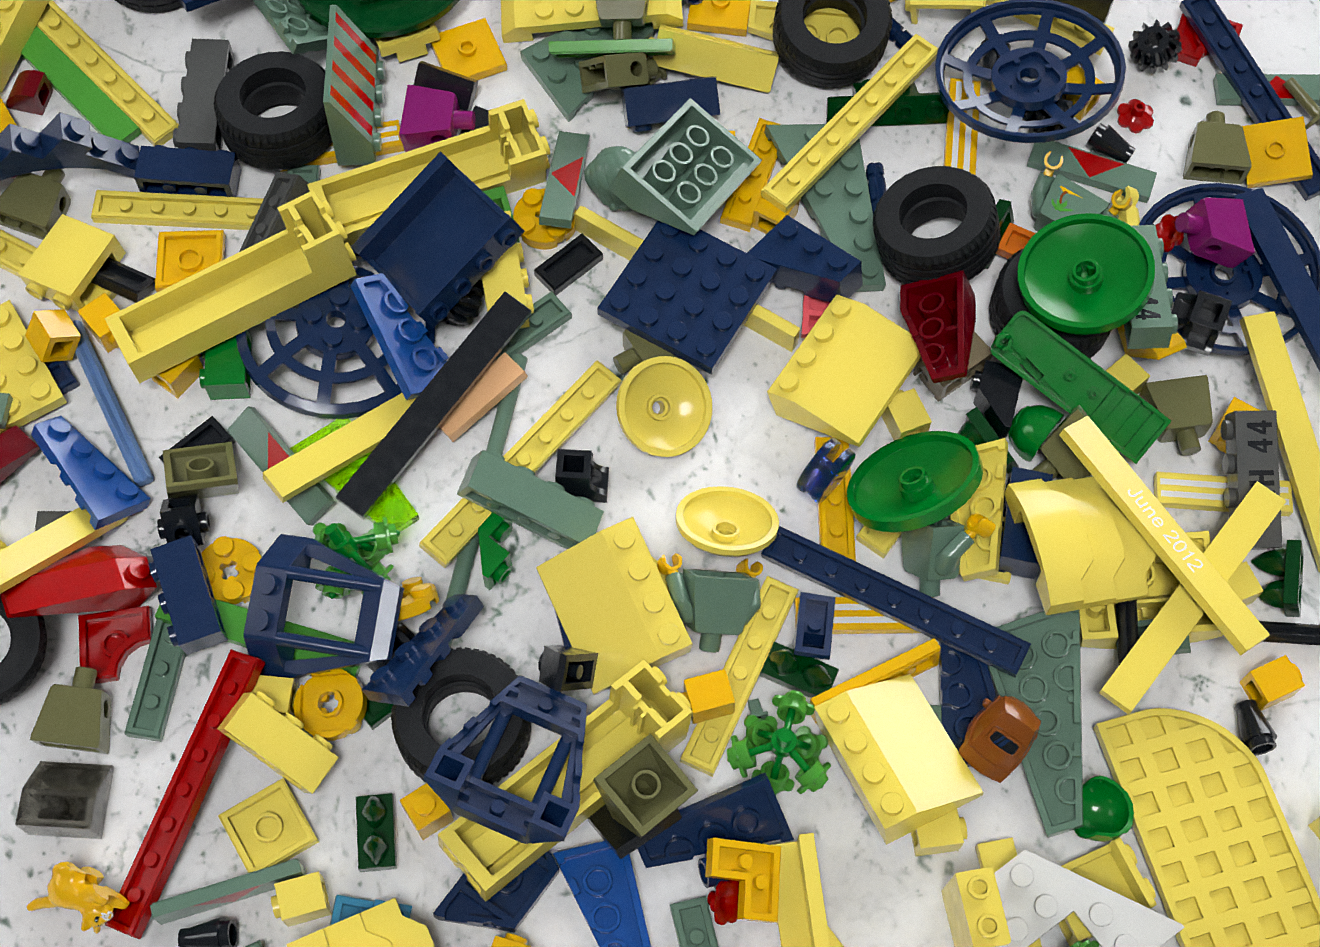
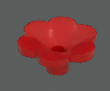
[1117,99,1154,133]
[1156,214,1184,253]
[707,880,739,925]

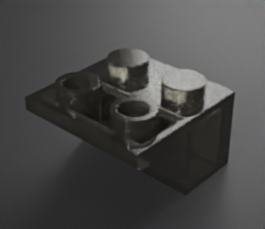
[15,761,114,839]

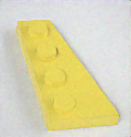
[748,0,860,43]
[950,438,1008,582]

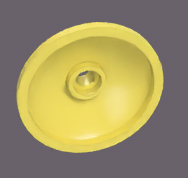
[616,356,712,457]
[675,486,779,557]

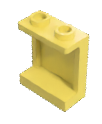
[18,214,126,311]
[1058,837,1157,947]
[941,867,1011,947]

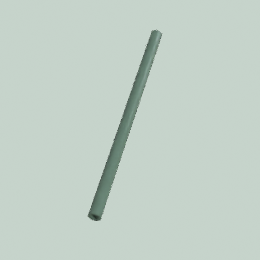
[446,354,528,648]

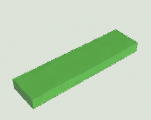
[549,38,675,58]

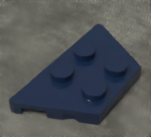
[433,851,559,933]

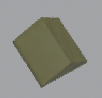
[163,442,239,499]
[593,733,698,838]

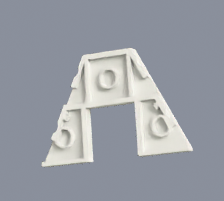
[994,849,1185,947]

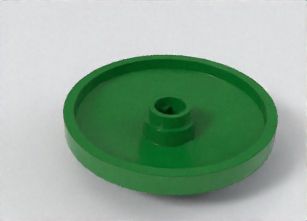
[1018,213,1155,335]
[847,431,983,532]

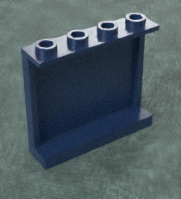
[351,151,525,328]

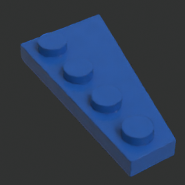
[350,273,449,400]
[31,415,151,530]
[553,841,651,947]

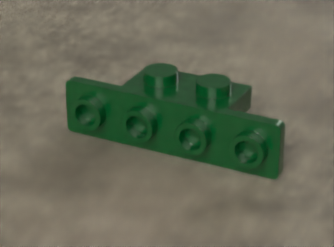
[826,79,951,126]

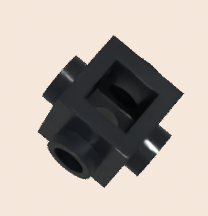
[157,494,211,546]

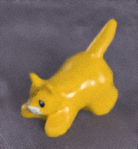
[27,862,130,934]

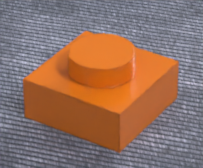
[996,223,1036,259]

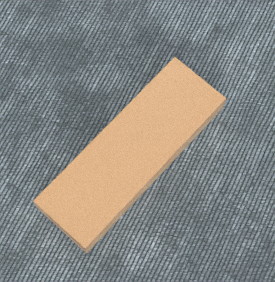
[439,352,528,442]

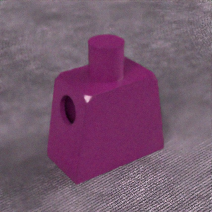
[399,85,475,152]
[1175,198,1255,269]

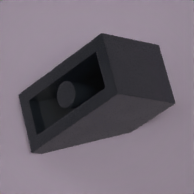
[970,360,1023,439]
[538,645,598,692]

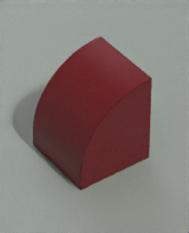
[6,70,54,116]

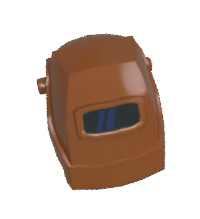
[959,695,1041,783]

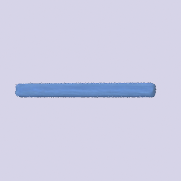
[73,320,154,487]

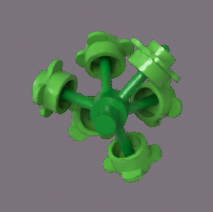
[312,517,400,599]
[727,690,831,795]

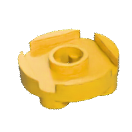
[513,188,576,250]
[201,536,262,604]
[398,577,439,621]
[294,668,367,741]

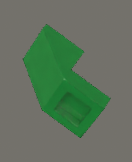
[478,512,513,590]

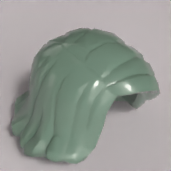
[584,146,638,211]

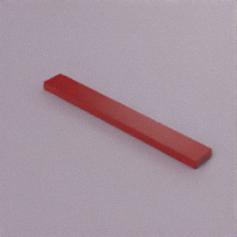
[105,649,265,939]

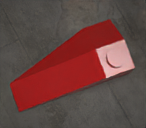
[0,545,157,618]

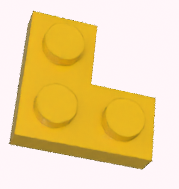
[705,838,781,923]

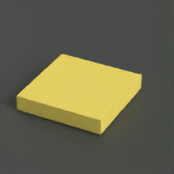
[218,778,319,873]

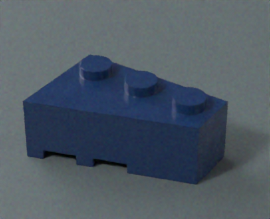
[747,215,863,303]

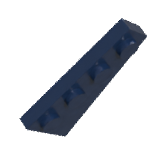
[362,594,484,707]
[939,642,997,767]
[637,773,794,868]

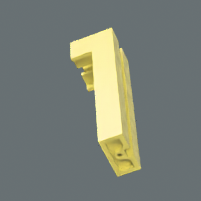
[307,99,550,245]
[104,190,357,384]
[438,659,693,902]

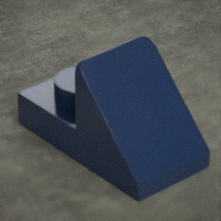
[792,592,835,660]

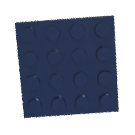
[597,221,777,375]

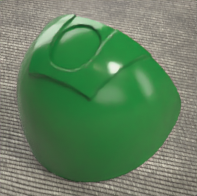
[1008,405,1064,462]
[1074,776,1134,842]

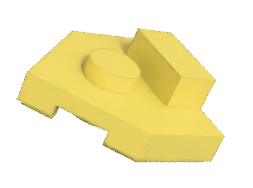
[374,23,440,63]

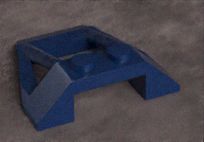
[243,534,404,679]
[423,675,587,844]

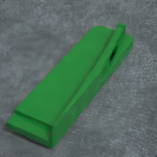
[991,310,1172,464]

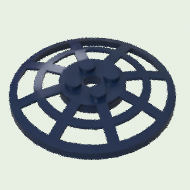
[935,0,1126,143]
[1139,183,1320,356]
[236,245,435,419]

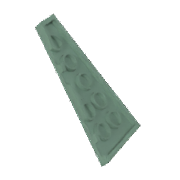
[252,0,328,55]
[520,0,686,122]
[764,124,886,292]
[988,610,1084,838]

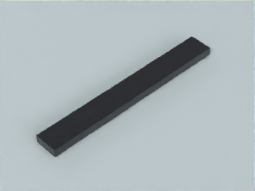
[335,291,531,520]

